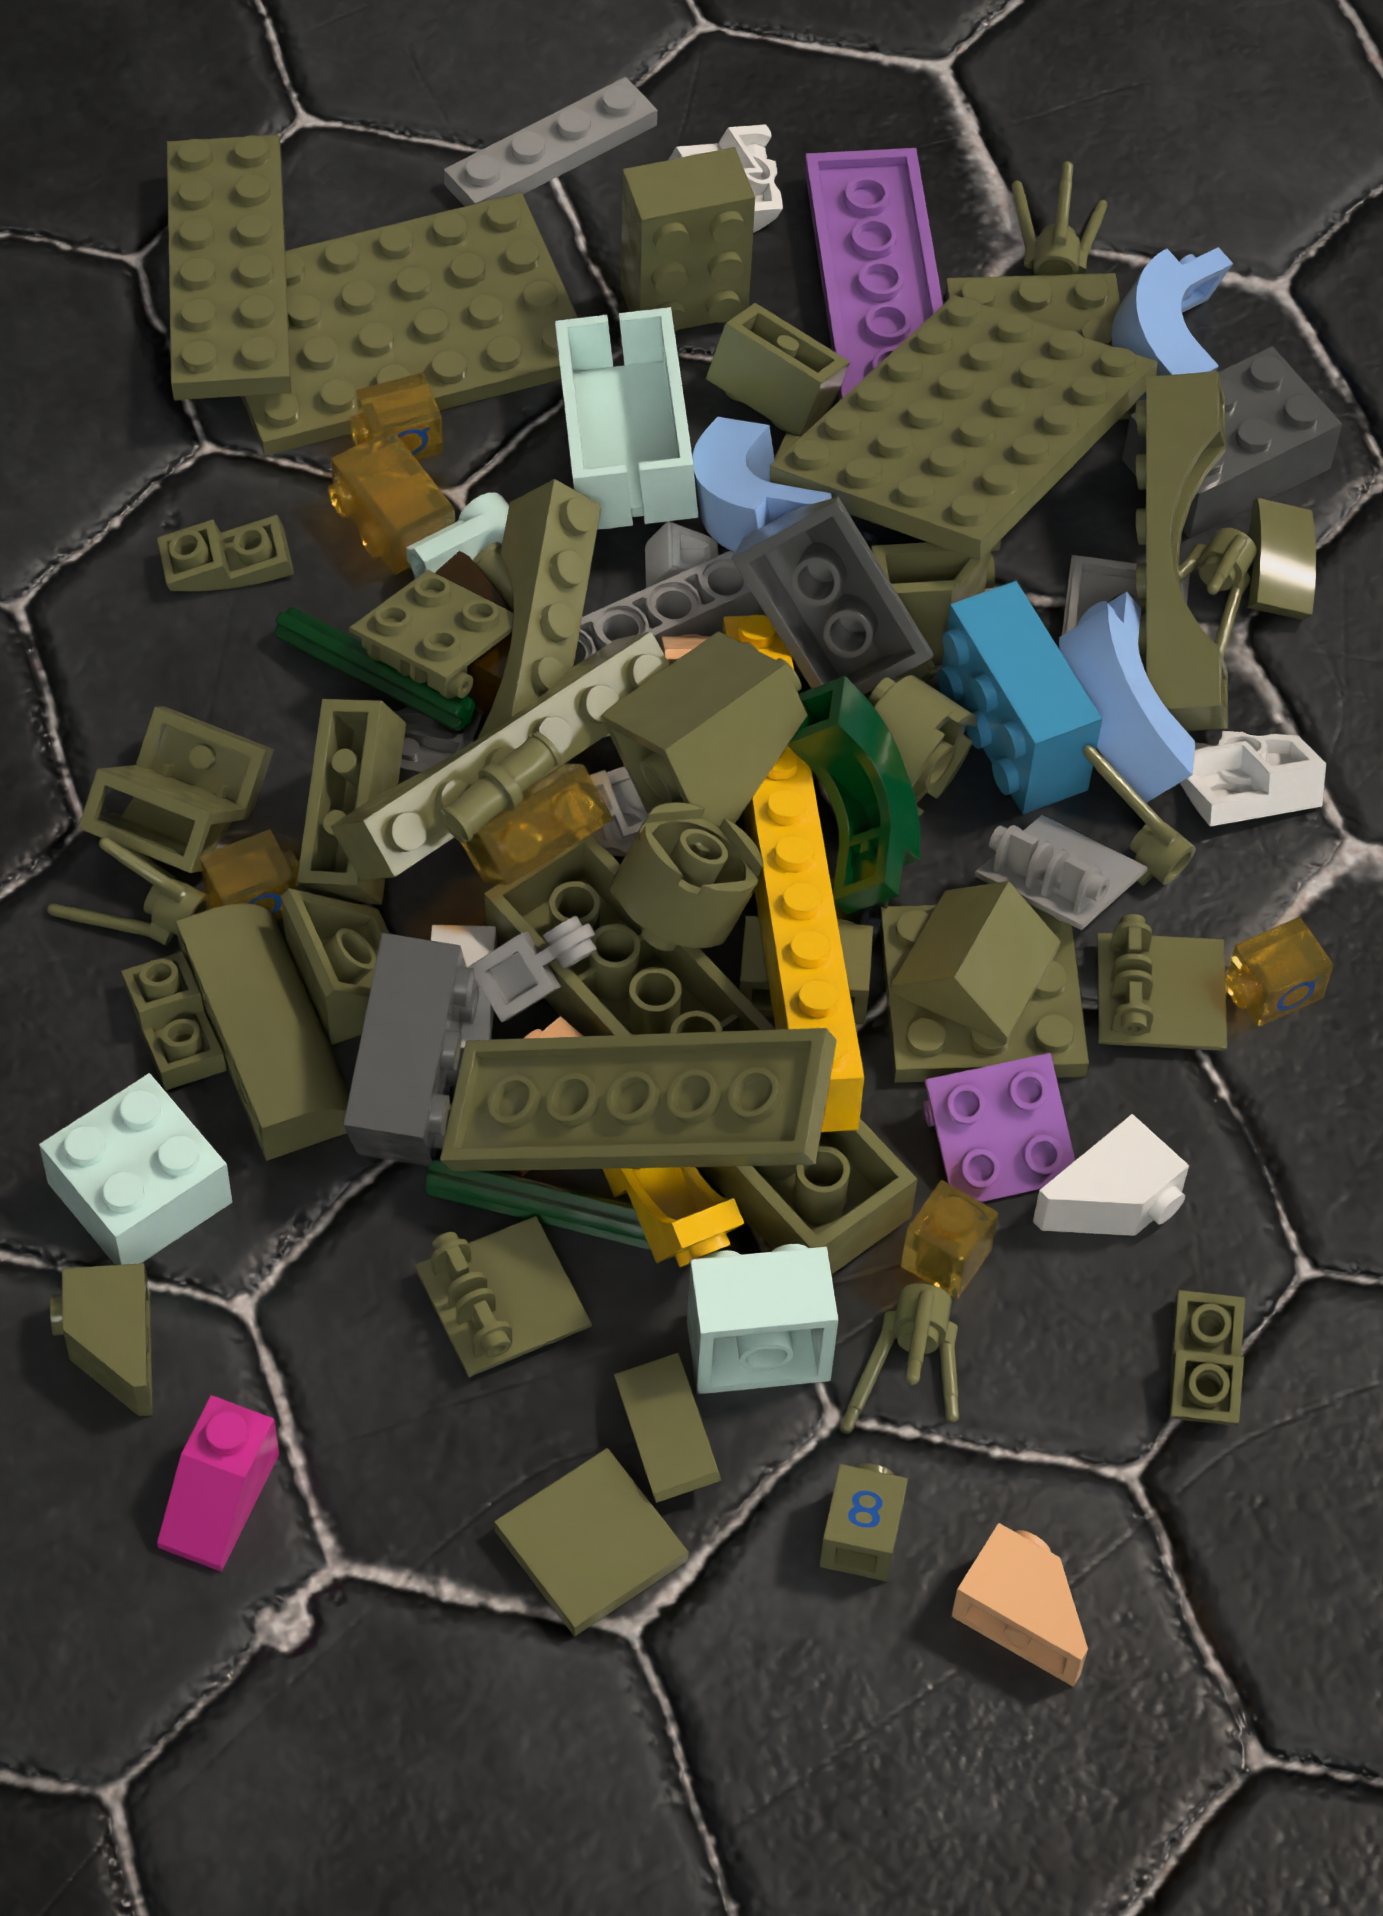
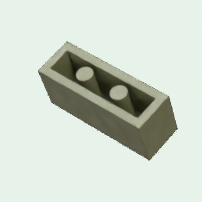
[297,699,406,905]

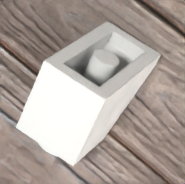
[1033,1114,1189,1236]

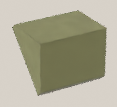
[890,881,1061,1044]
[281,888,389,1045]

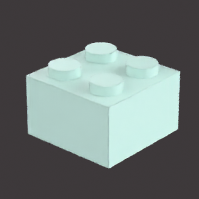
[39,1073,232,1265]
[687,1244,838,1394]

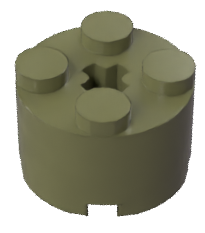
[868,675,978,816]
[610,802,763,951]

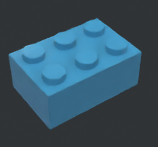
[937,581,1102,814]

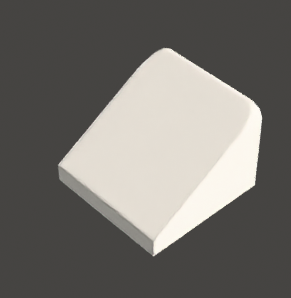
[645,522,719,588]

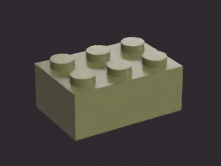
[620,147,755,332]

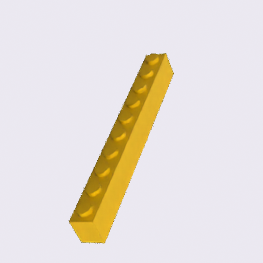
[723,615,864,1132]

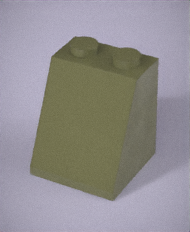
[601,631,807,827]

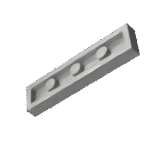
[444,77,658,206]

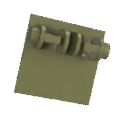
[349,570,514,699]
[1097,914,1227,1051]
[414,1216,592,1378]

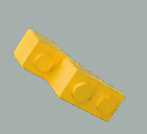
[603,1167,744,1268]

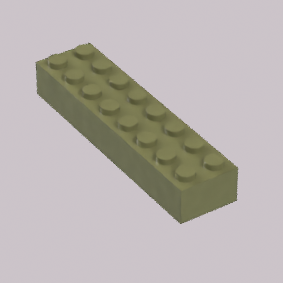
[484,828,918,1275]

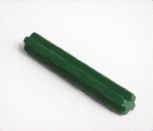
[274,607,476,731]
[425,1157,651,1250]

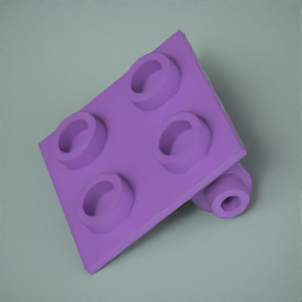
[923,1053,1075,1208]

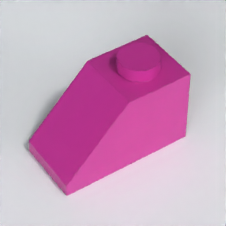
[157,1395,279,1572]

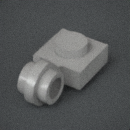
[468,916,597,1022]

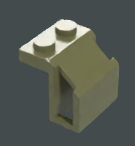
[871,540,1001,664]
[78,706,274,873]

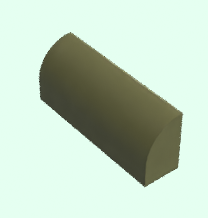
[176,903,350,1161]

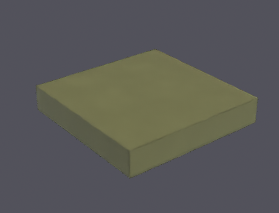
[494,1448,689,1637]

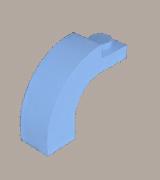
[1111,247,1233,400]
[692,417,832,552]
[1059,592,1195,803]

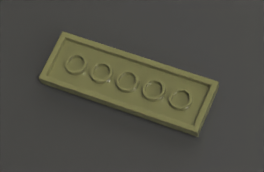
[167,135,292,400]
[440,1028,837,1171]

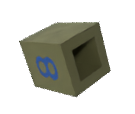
[820,1463,908,1581]

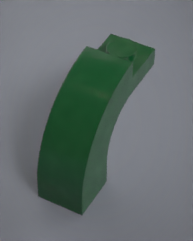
[788,676,920,914]

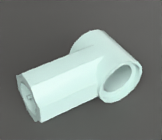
[406,493,509,579]

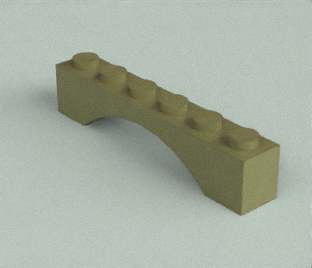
[1136,371,1228,731]
[474,479,601,847]
[330,631,670,882]

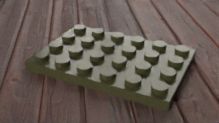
[241,192,578,456]
[770,295,1158,560]

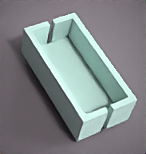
[555,307,698,530]

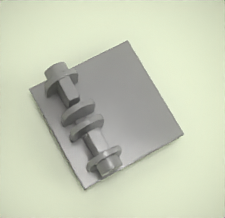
[975,815,1147,930]

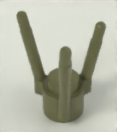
[1012,161,1108,275]
[1138,528,1257,657]
[1082,745,1196,886]
[47,837,211,946]
[840,1283,959,1434]

